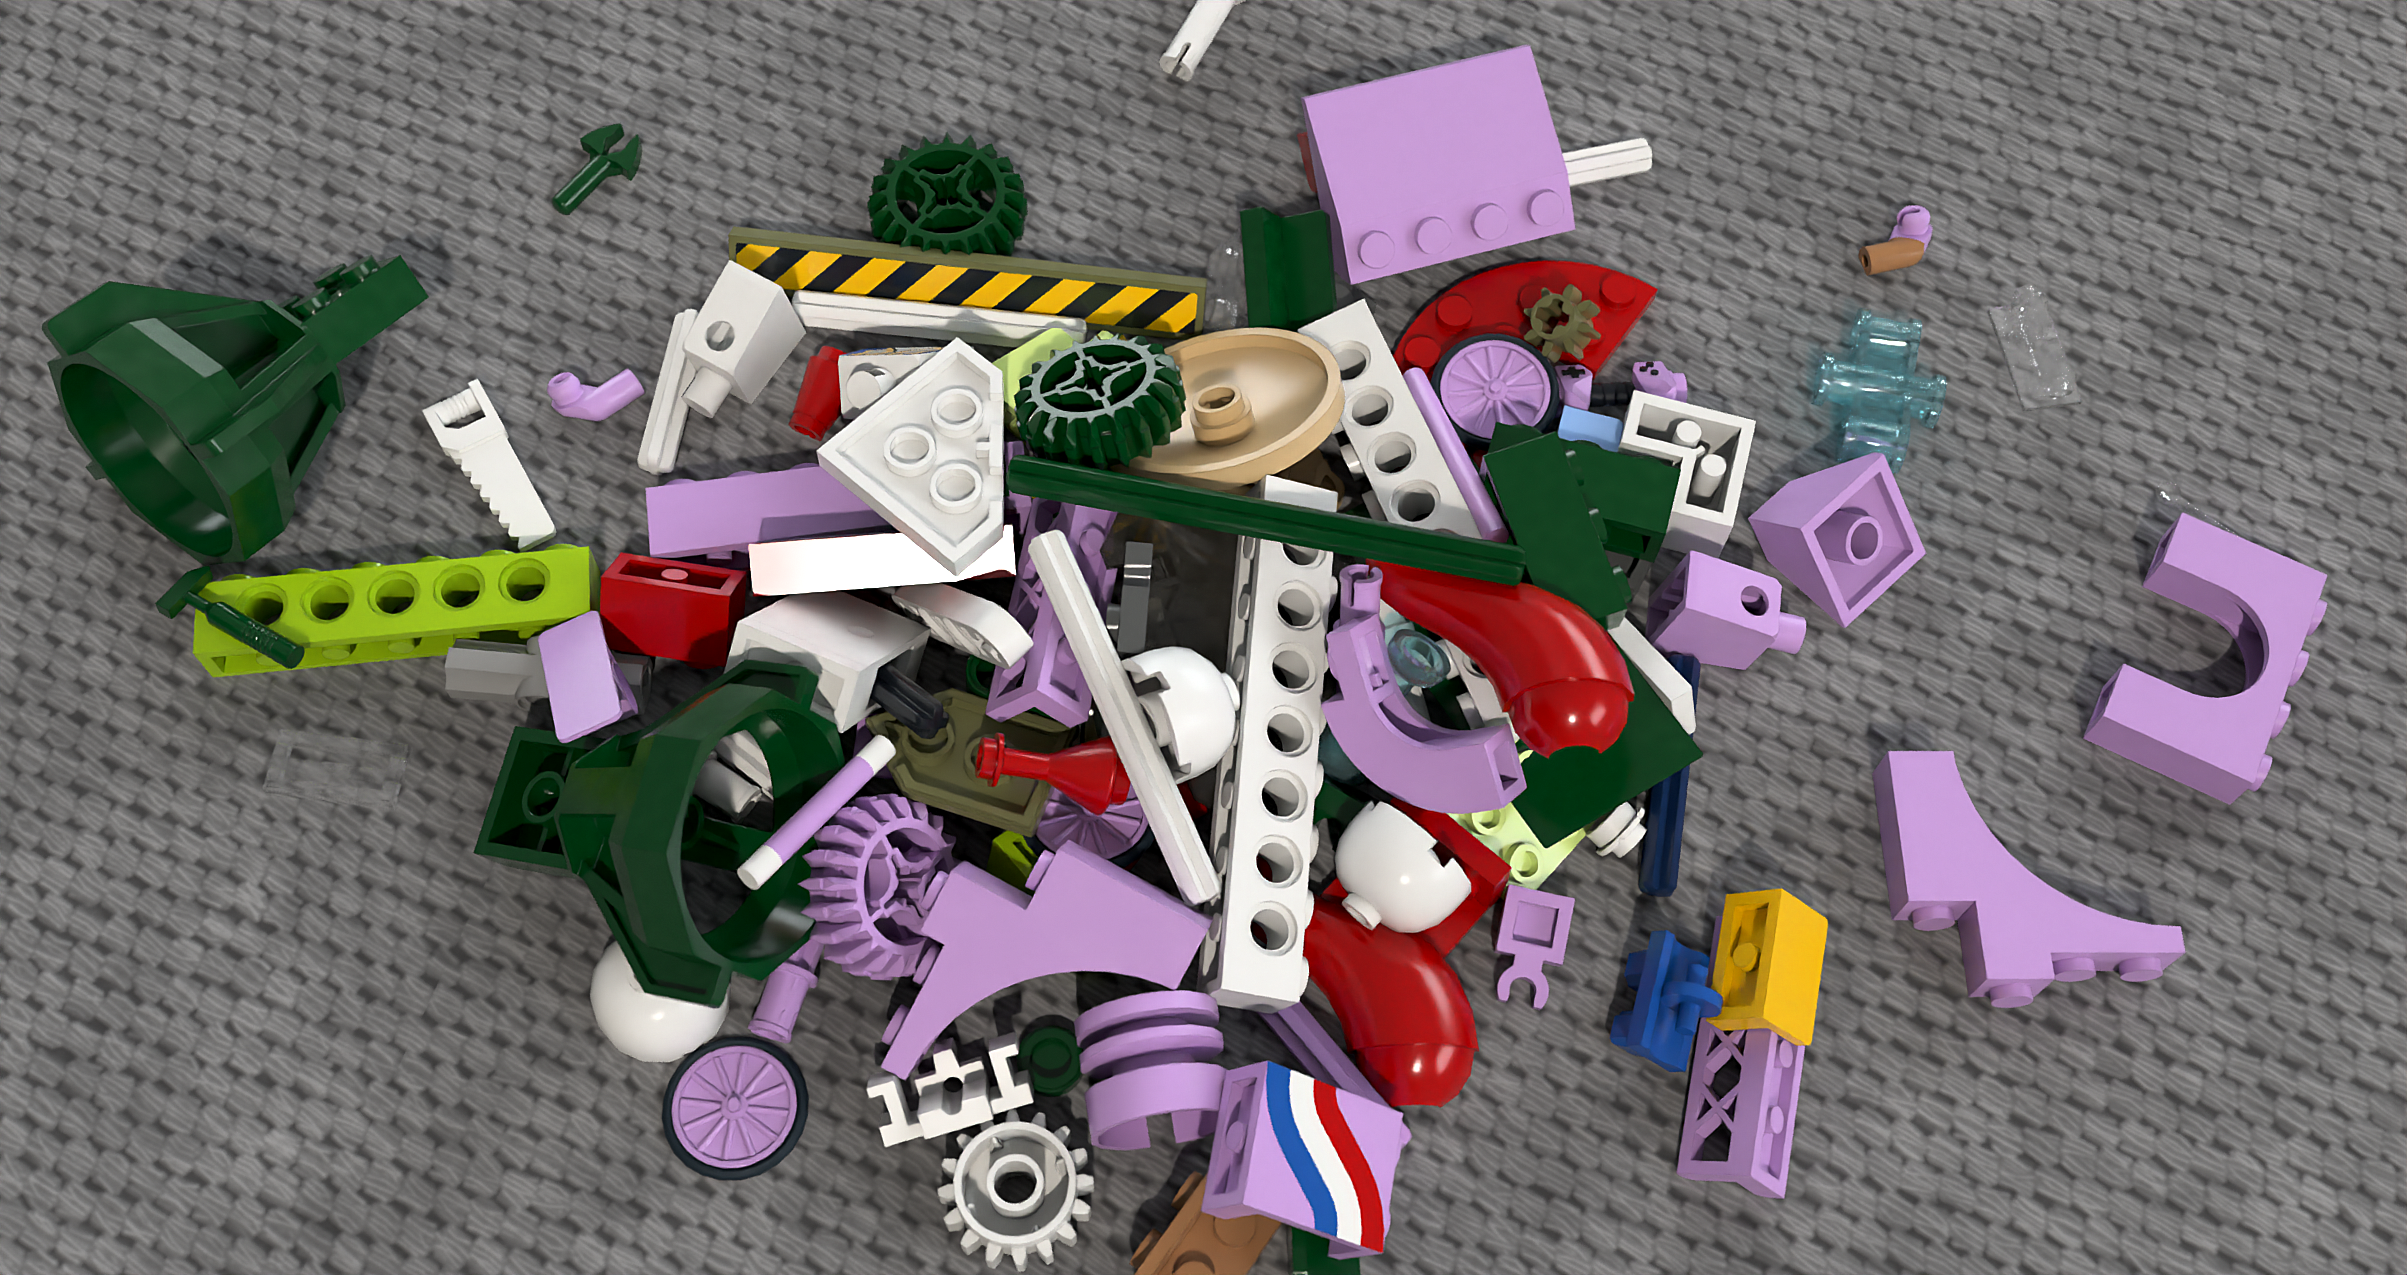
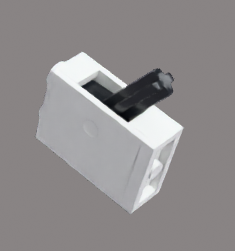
[724,590,949,739]

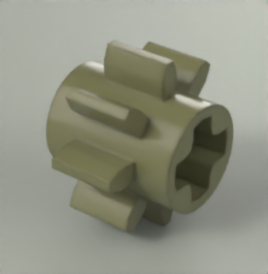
[1523,284,1601,363]

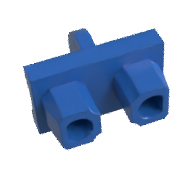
[1610,930,1723,1072]

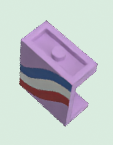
[1201,1061,1403,1259]

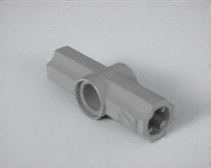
[445,636,653,715]

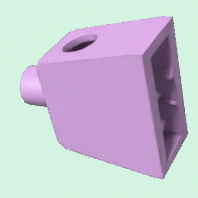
[1645,550,1806,670]

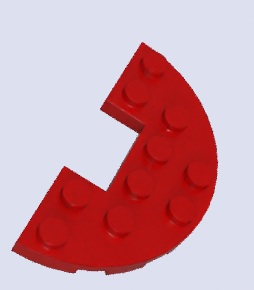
[1393,260,1658,473]

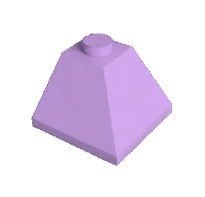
[1748,452,1926,628]

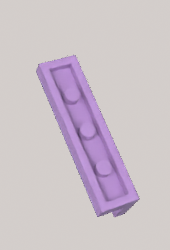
[985,497,1128,728]
[1676,916,1805,1199]

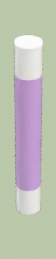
[737,735,896,890]

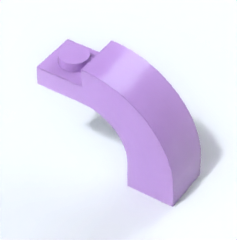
[1321,614,1527,814]

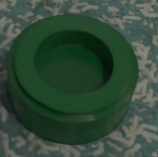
[1017,1025,1084,1097]

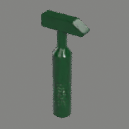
[155,566,305,669]

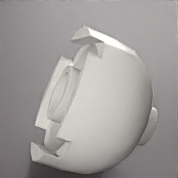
[1121,646,1240,784]
[1335,801,1472,933]
[590,940,731,1062]

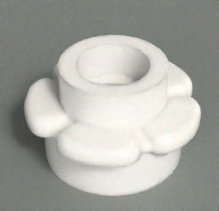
[1586,802,1646,858]

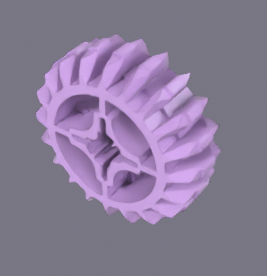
[798,794,963,980]

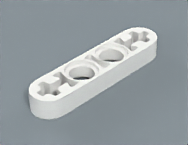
[892,582,1033,670]

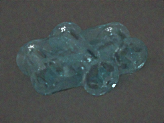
[1811,308,1947,474]

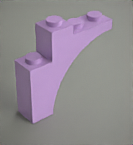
[1872,751,2186,1008]
[881,840,1214,1080]

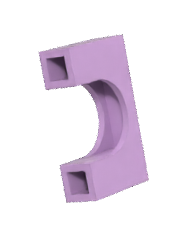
[2083,512,2328,805]

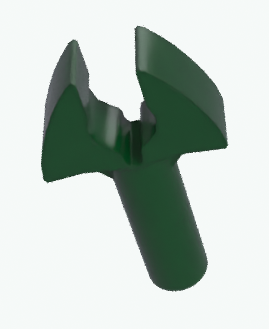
[551,123,642,215]

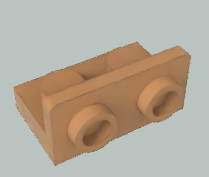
[1129,1170,1283,1275]

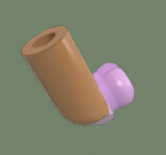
[1859,205,1933,276]

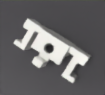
[866,1031,1034,1147]

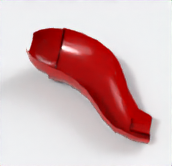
[1365,558,1634,758]
[1250,856,1479,1107]

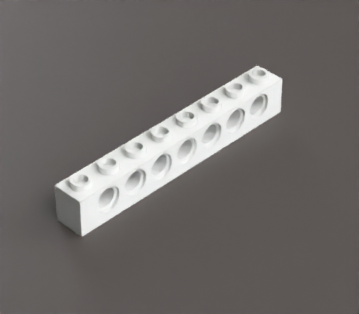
[1298,299,1521,741]
[1196,475,1338,1014]

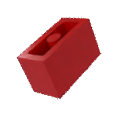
[600,552,747,669]

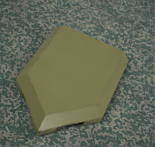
[865,688,1077,838]

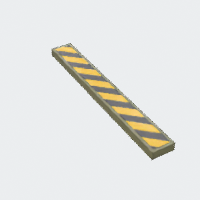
[728,226,1208,340]

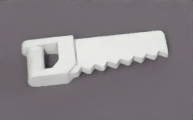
[422,379,556,553]

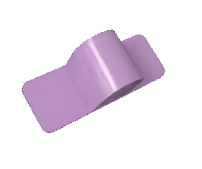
[538,611,639,743]

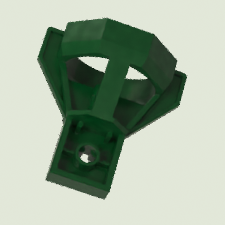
[42,255,429,566]
[473,660,854,1009]

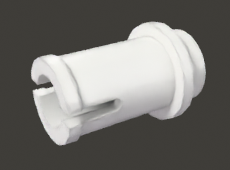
[691,750,762,824]

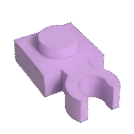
[1494,884,1575,1010]

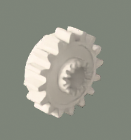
[938,1109,1094,1272]

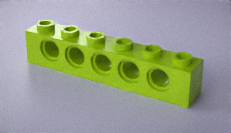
[193,544,601,678]

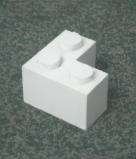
[1617,390,1756,558]

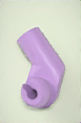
[547,368,645,421]

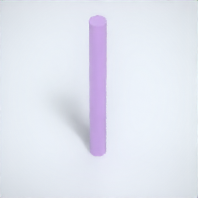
[1403,368,1509,543]

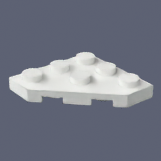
[816,337,1004,578]

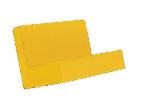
[1706,888,1828,1046]

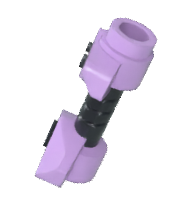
[1554,361,1687,418]

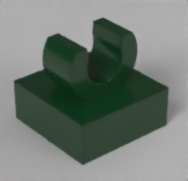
[1313,772,1380,852]

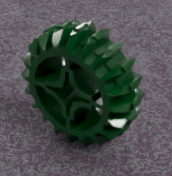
[867,132,1028,257]
[1014,333,1186,471]

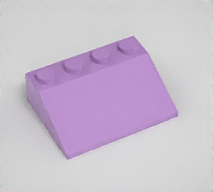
[1301,45,1575,285]

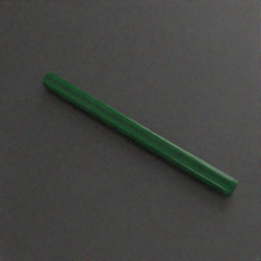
[1006,455,1526,586]

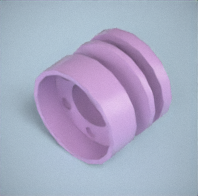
[1074,991,1228,1151]

